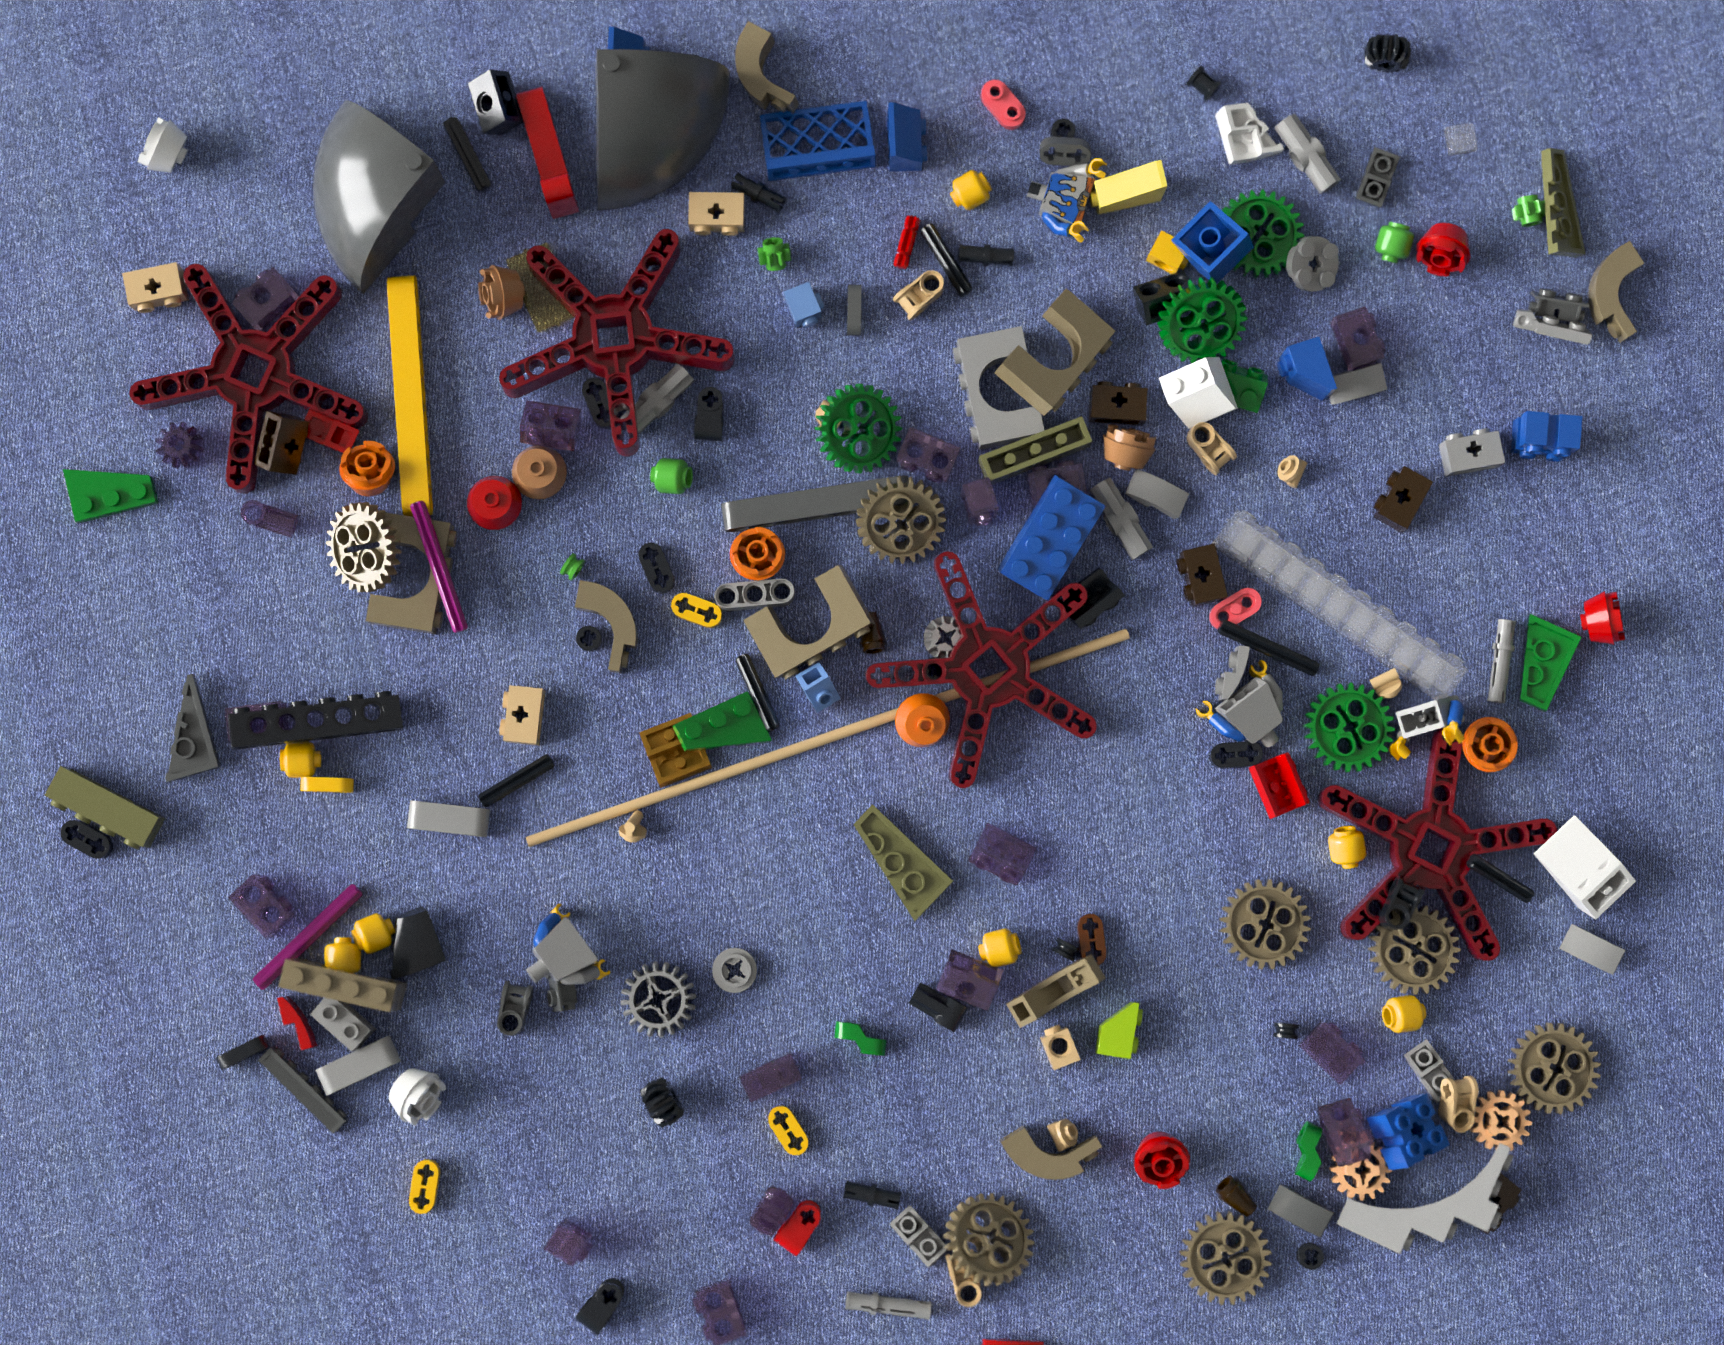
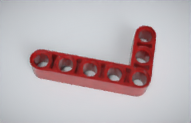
[516,87,579,220]

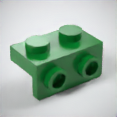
[1221,359,1268,413]

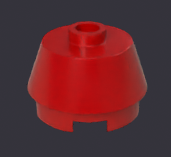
[1416,223,1471,277]
[467,476,522,530]
[1580,591,1625,645]
[1134,1132,1190,1189]

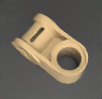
[892,270,944,321]
[1186,422,1237,475]
[1438,1075,1478,1133]
[946,1249,981,1307]

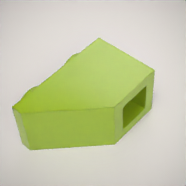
[1095,1002,1143,1059]

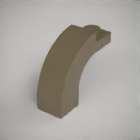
[735,21,799,114]
[1588,241,1645,343]
[575,580,638,674]
[1006,954,1106,1028]
[999,1126,1102,1180]

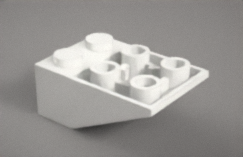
[1534,816,1636,919]

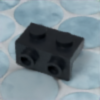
[1057,568,1125,629]

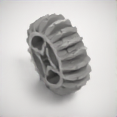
[620,961,696,1038]

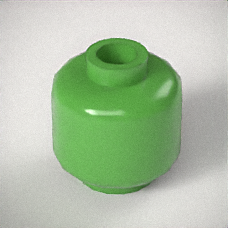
[1375,221,1414,264]
[650,458,693,494]

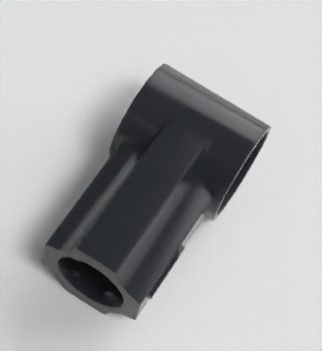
[909,982,968,1033]

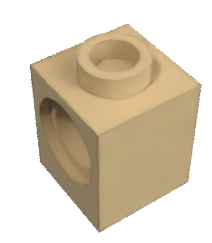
[1040,1024,1081,1070]

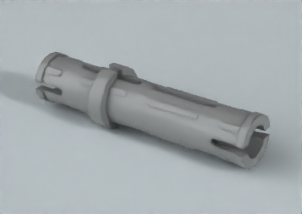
[1487,619,1516,703]
[845,1291,931,1320]

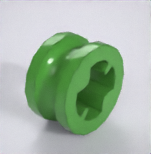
[560,553,585,581]

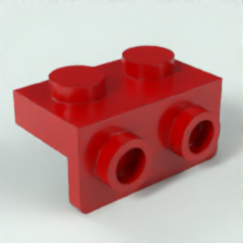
[1249,752,1310,819]

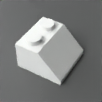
[1159,357,1238,429]

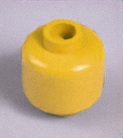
[950,170,992,211]
[280,741,322,778]
[1328,826,1367,869]
[351,913,395,954]
[979,928,1022,968]
[324,937,361,974]
[1382,995,1426,1033]

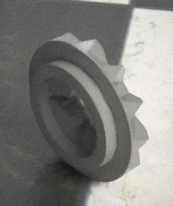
[924,616,962,658]
[712,948,757,993]

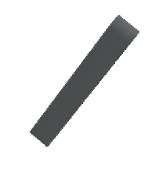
[721,475,908,532]

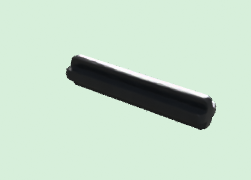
[443,117,491,192]
[920,223,972,297]
[735,654,780,732]
[478,754,555,807]
[1466,854,1534,903]

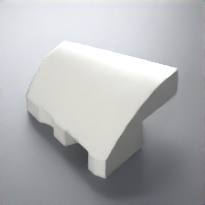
[1216,103,1284,165]

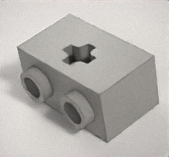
[1439,428,1505,477]
[310,998,376,1052]

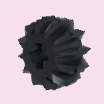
[1364,33,1411,73]
[640,1077,683,1128]

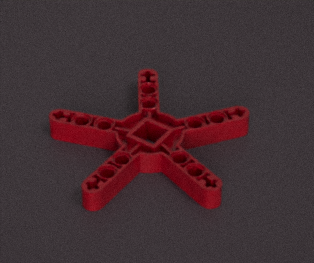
[499,229,735,457]
[130,264,368,494]
[865,551,1097,788]
[1318,727,1557,961]

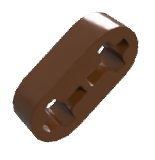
[1077,914,1106,966]

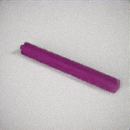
[410,501,468,633]
[253,884,363,990]

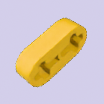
[671,593,722,628]
[300,777,354,793]
[768,1105,808,1155]
[409,1159,440,1214]

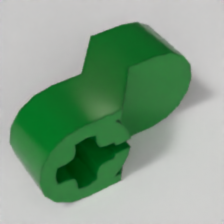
[834,1021,887,1056]
[1295,1121,1323,1182]

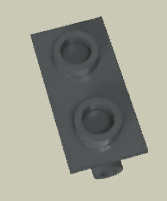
[1528,288,1589,322]
[545,974,578,1012]

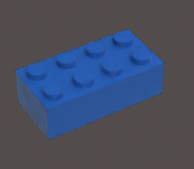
[997,475,1106,601]

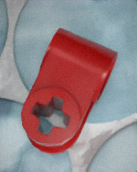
[773,1200,821,1256]

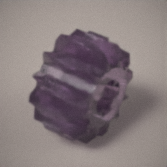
[155,422,204,469]
[750,1186,793,1237]

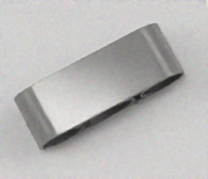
[714,579,795,611]
[407,800,490,837]
[316,1035,401,1096]

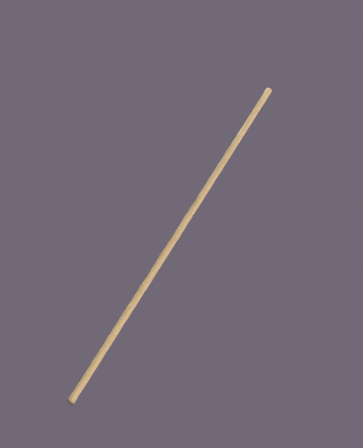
[526,629,1130,847]

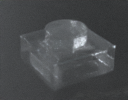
[1444,123,1478,156]

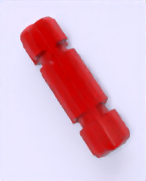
[894,215,920,269]

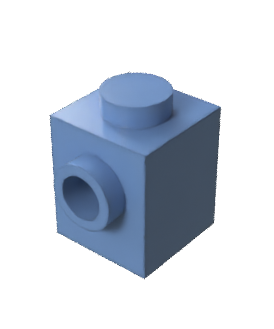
[784,282,824,328]
[795,662,841,713]

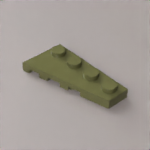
[1541,148,1586,257]
[853,804,953,921]

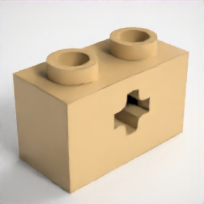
[688,192,745,236]
[122,262,189,313]
[499,685,546,746]

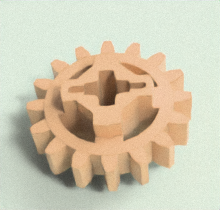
[1470,1090,1532,1151]
[1329,1138,1392,1201]

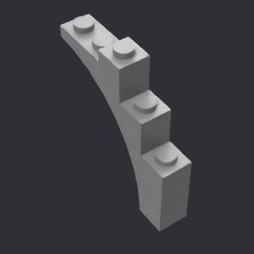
[1337,1143,1514,1254]

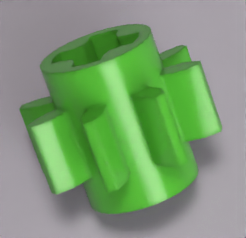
[1512,195,1545,227]
[757,237,791,271]

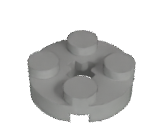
[1286,236,1339,292]

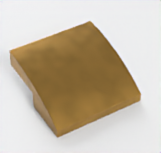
[639,712,712,788]

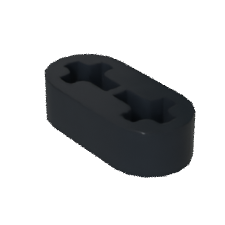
[582,378,618,429]
[638,542,675,594]
[1209,741,1263,769]
[60,820,113,859]
[216,1034,270,1071]

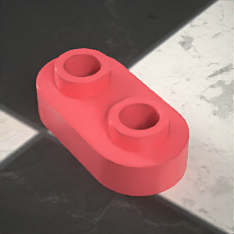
[981,80,1026,130]
[1209,588,1262,629]

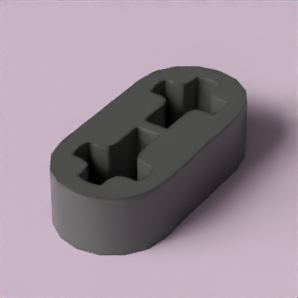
[1039,136,1091,166]
[847,284,862,336]

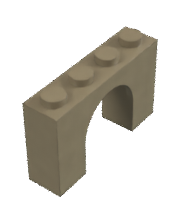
[994,288,1116,416]
[366,513,457,635]
[743,565,875,680]
[279,958,407,1012]

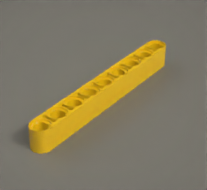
[387,275,433,517]

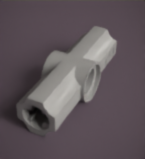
[1275,114,1341,195]
[620,364,694,434]
[1089,478,1153,560]

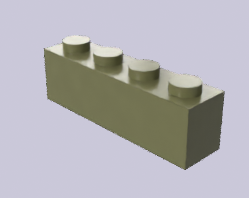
[978,416,1092,486]
[44,766,166,850]

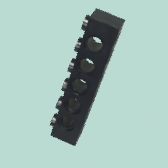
[227,691,403,750]

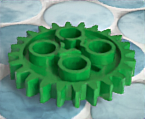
[1222,189,1304,278]
[1157,277,1248,364]
[815,384,902,473]
[1303,682,1395,773]

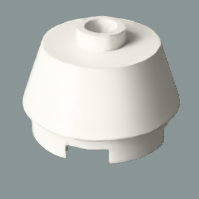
[138,117,188,173]
[389,1068,446,1126]

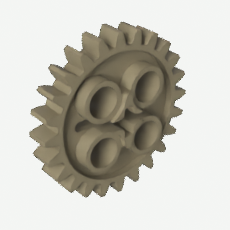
[856,476,946,564]
[326,502,402,593]
[1219,879,1311,970]
[1368,905,1461,995]
[1507,1022,1601,1114]
[943,1193,1035,1287]
[1179,1211,1272,1305]

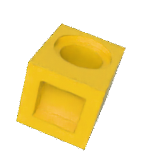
[1146,230,1188,274]

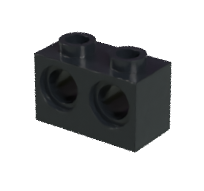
[1133,270,1190,325]

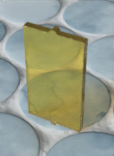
[506,242,573,333]

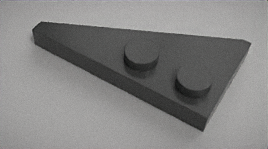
[165,674,221,782]

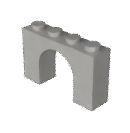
[953,326,1045,450]

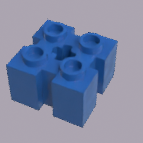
[1511,411,1583,462]
[1366,1093,1450,1170]

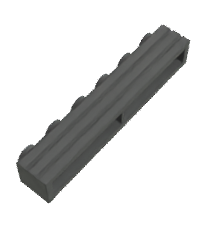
[258,1047,348,1134]

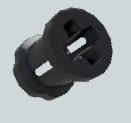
[1186,65,1222,102]

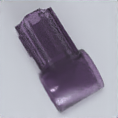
[240,500,299,538]

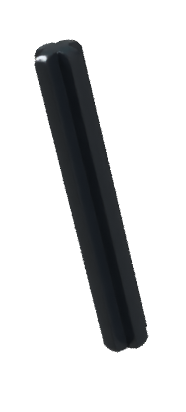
[1218,620,1319,676]

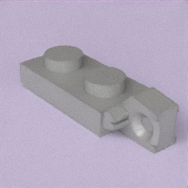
[1513,309,1592,345]

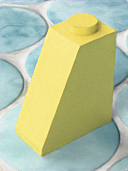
[1089,160,1167,215]

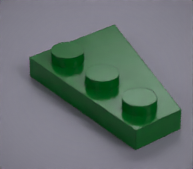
[63,469,158,523]
[1520,614,1581,712]
[672,691,772,751]

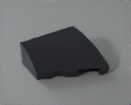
[389,906,446,979]

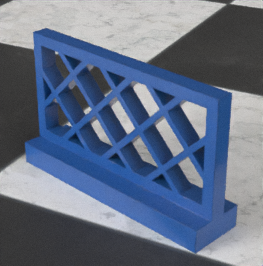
[759,101,876,181]

